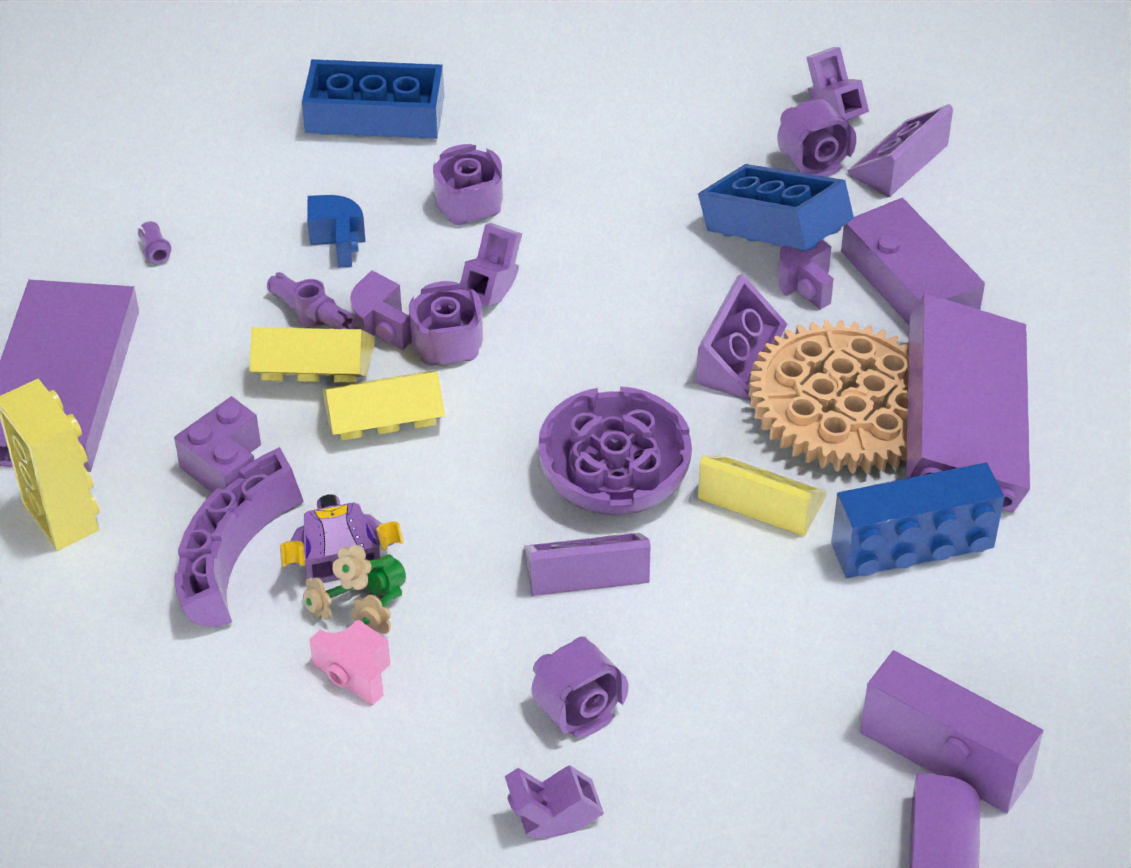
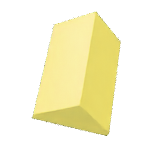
[698,455,827,536]

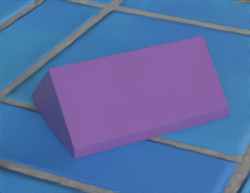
[847,104,953,197]
[696,273,787,398]
[524,532,651,596]

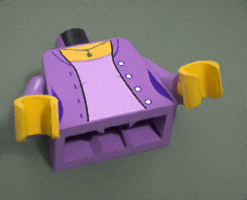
[280,494,404,583]

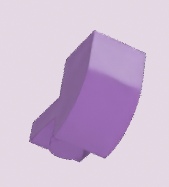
[806,47,869,120]
[460,223,523,306]
[778,239,834,310]
[350,270,411,350]
[505,765,604,839]

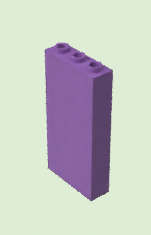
[0,279,139,472]
[906,293,1030,513]

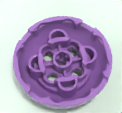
[538,386,692,515]

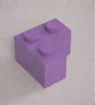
[174,396,261,493]

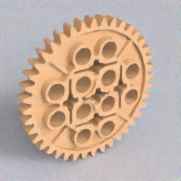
[748,320,909,473]

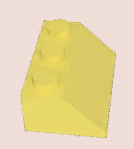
[250,327,375,384]
[322,371,445,440]

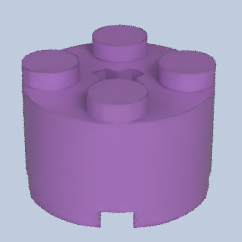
[777,98,857,177]
[433,144,503,225]
[409,281,483,366]
[531,636,629,737]

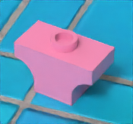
[309,620,390,706]

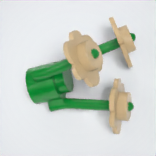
[303,545,406,634]

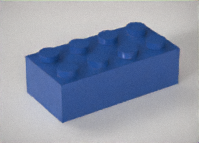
[302,59,445,139]
[697,164,854,251]
[831,462,1004,579]

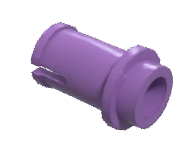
[138,221,172,264]

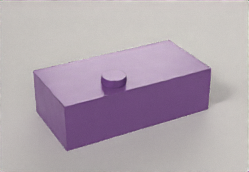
[841,197,985,326]
[860,650,1044,814]

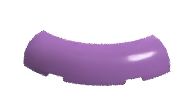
[175,447,304,627]

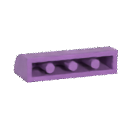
[909,773,981,868]

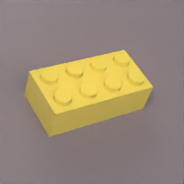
[0,378,100,551]

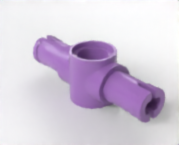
[267,272,356,329]

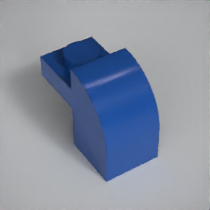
[307,195,366,268]

